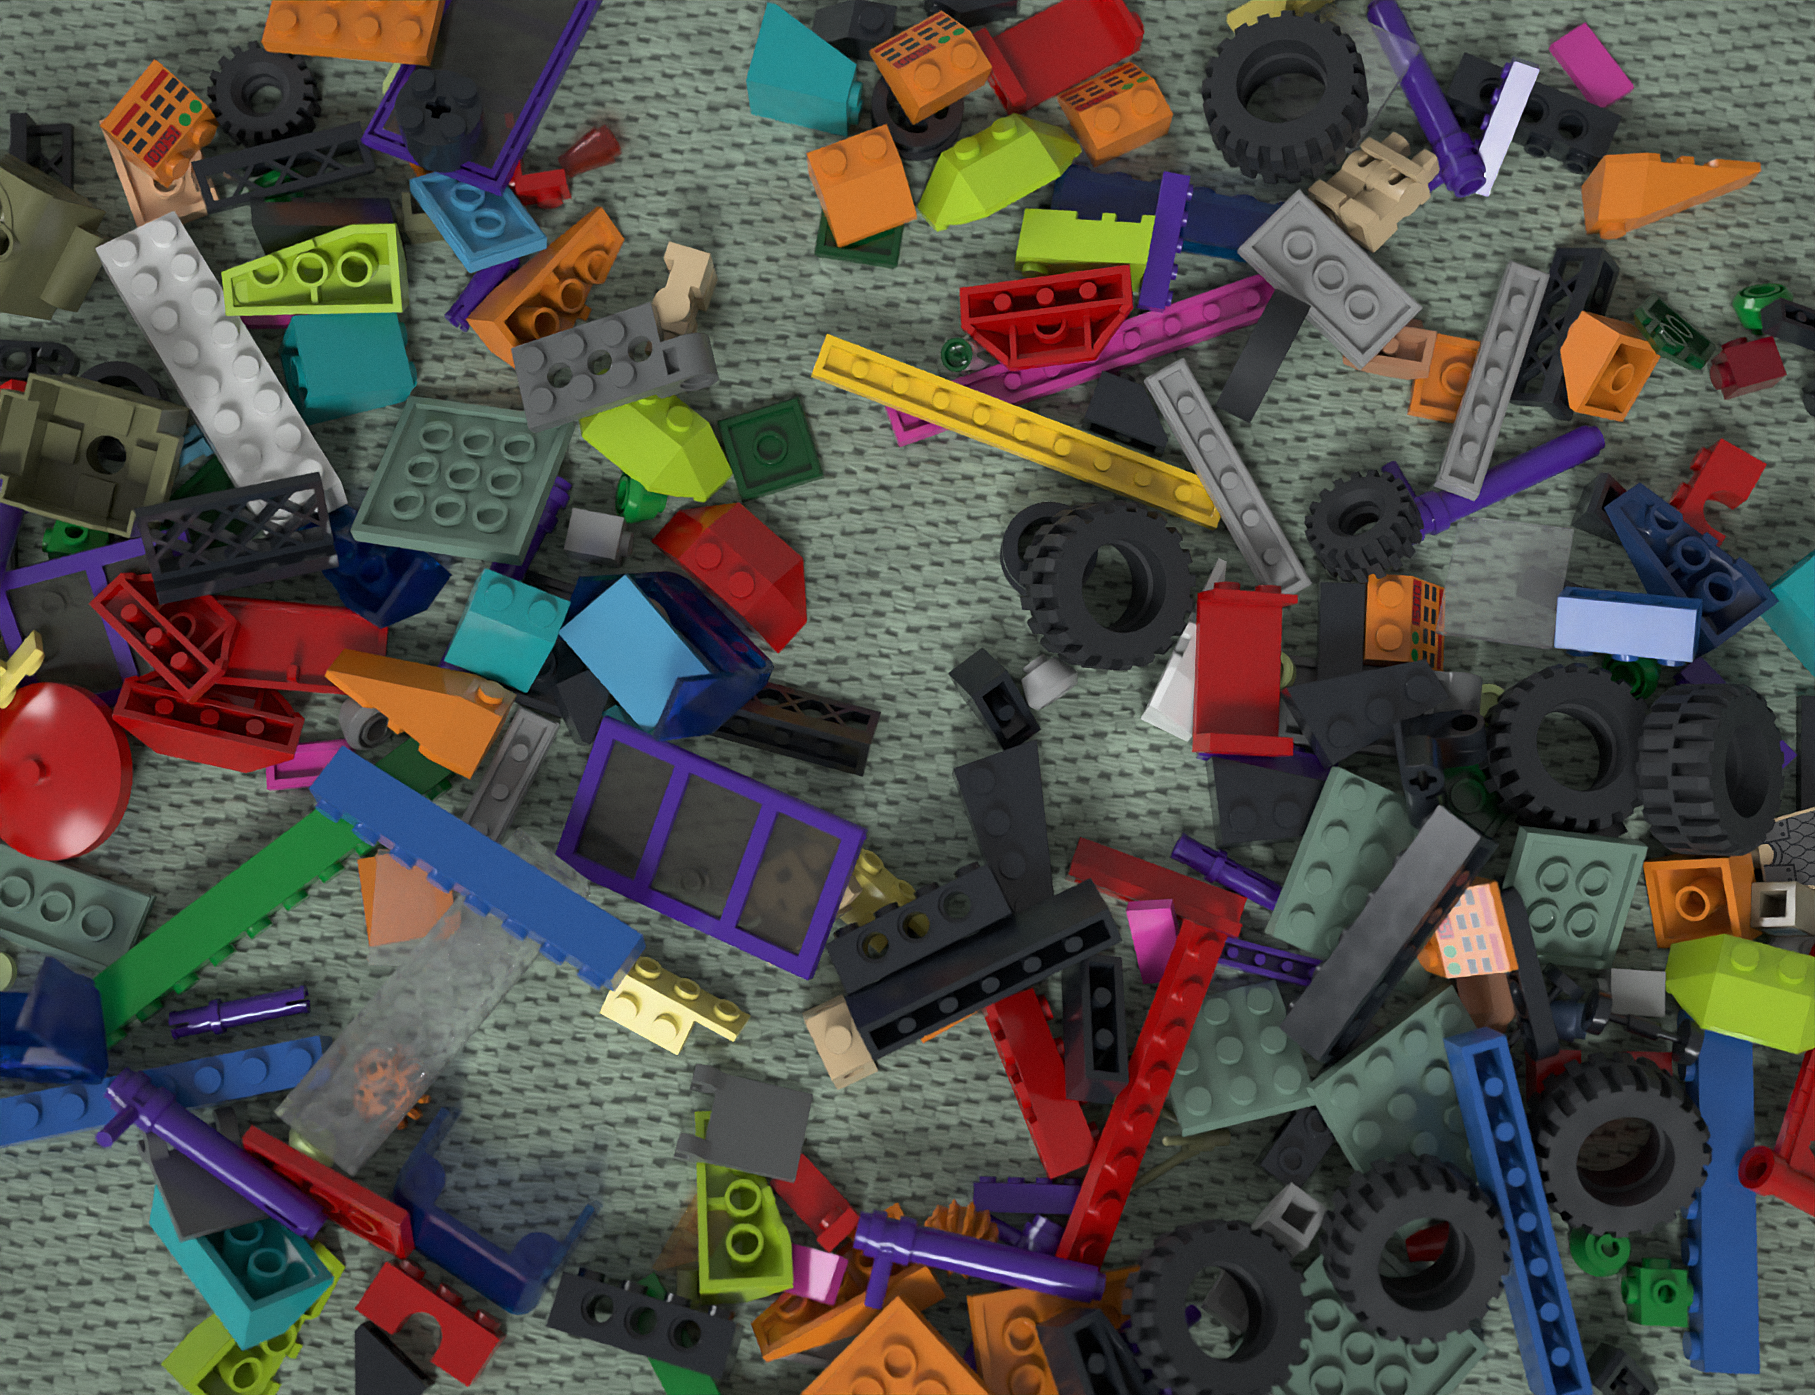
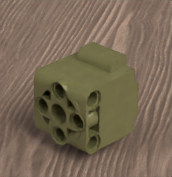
[0,149,111,320]
[0,373,190,538]

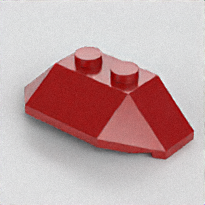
[959,264,1134,371]
[650,502,807,654]
[89,573,242,705]
[112,670,305,773]

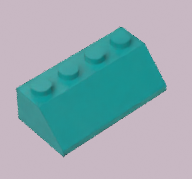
[149,1184,334,1350]

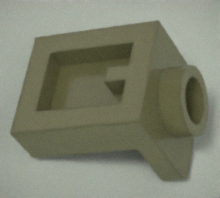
[396,191,445,244]

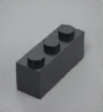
[1061,954,1129,1104]

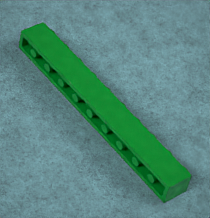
[53,737,457,1052]

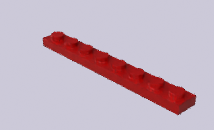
[1055,918,1228,1272]

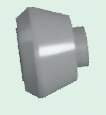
[1021,654,1078,710]
[339,697,393,750]

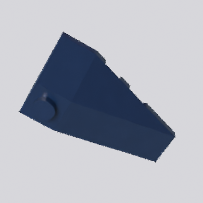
[1604,482,1779,660]

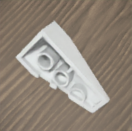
[1141,558,1227,742]

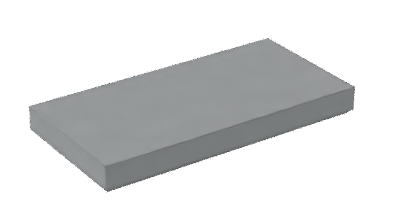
[1237,189,1423,370]

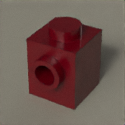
[1710,336,1787,400]

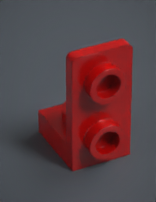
[770,1153,860,1253]

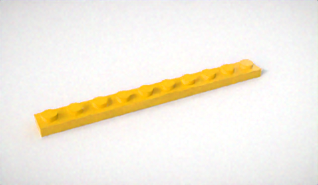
[811,334,1221,530]

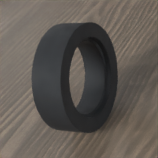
[1215,288,1311,423]

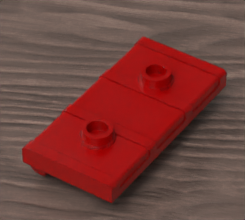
[211,595,390,695]

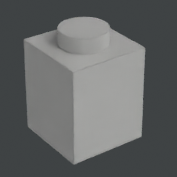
[564,508,634,568]
[1592,968,1665,1018]

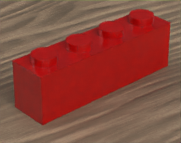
[981,988,1101,1179]

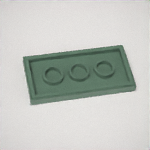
[0,841,157,973]

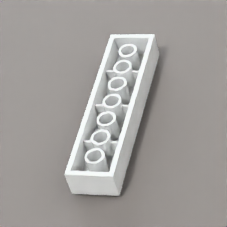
[95,211,348,537]

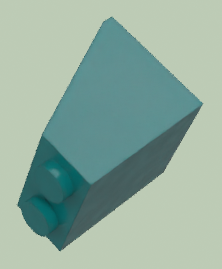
[746,2,864,137]
[278,312,417,426]
[1760,549,1815,678]
[444,568,571,693]

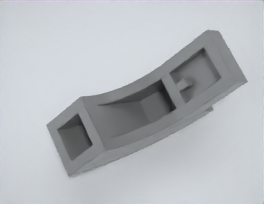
[1200,1183,1328,1335]

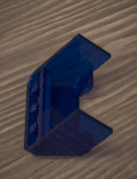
[558,571,774,742]
[0,957,110,1085]
[389,1107,604,1315]

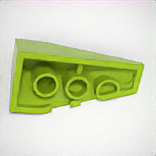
[221,223,410,316]
[695,1111,793,1305]
[161,1238,346,1395]

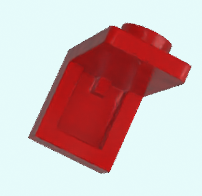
[500,114,572,209]

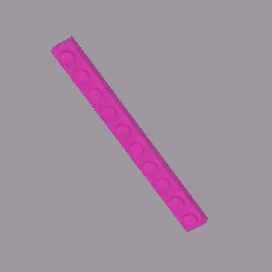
[885,274,1275,447]

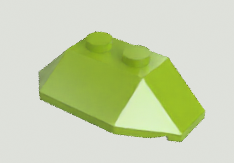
[917,113,1082,232]
[579,369,733,503]
[1665,934,1815,1054]

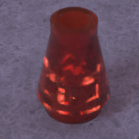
[557,124,623,179]

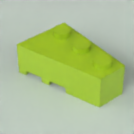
[1014,208,1155,293]

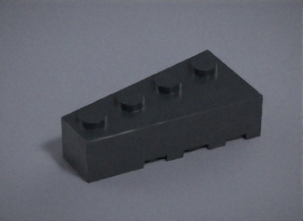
[952,739,1054,914]

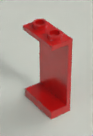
[972,0,1145,116]
[1192,582,1298,757]

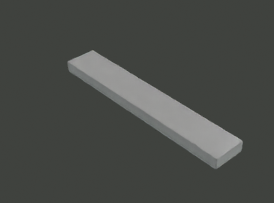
[1433,260,1550,501]
[1144,358,1312,594]

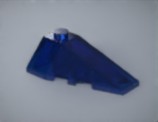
[296,504,452,629]

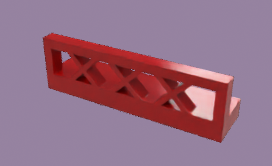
[1065,837,1247,938]

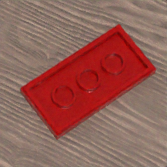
[242,1125,415,1261]

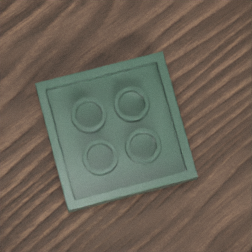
[1502,826,1648,970]
[1145,979,1316,1137]

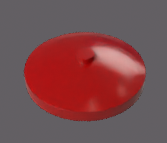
[0,682,133,861]

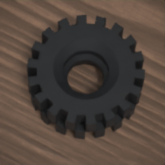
[207,40,322,149]
[1304,470,1424,583]

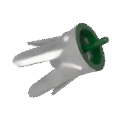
[941,335,992,376]

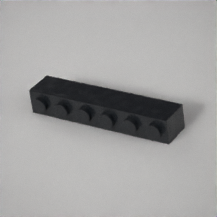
[1279,805,1499,1065]
[844,878,1122,1062]

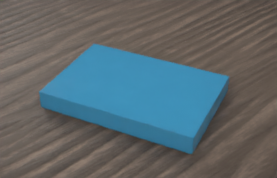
[409,156,547,273]
[559,573,715,732]

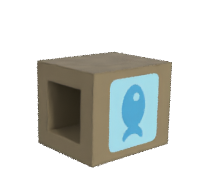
[1750,881,1815,938]

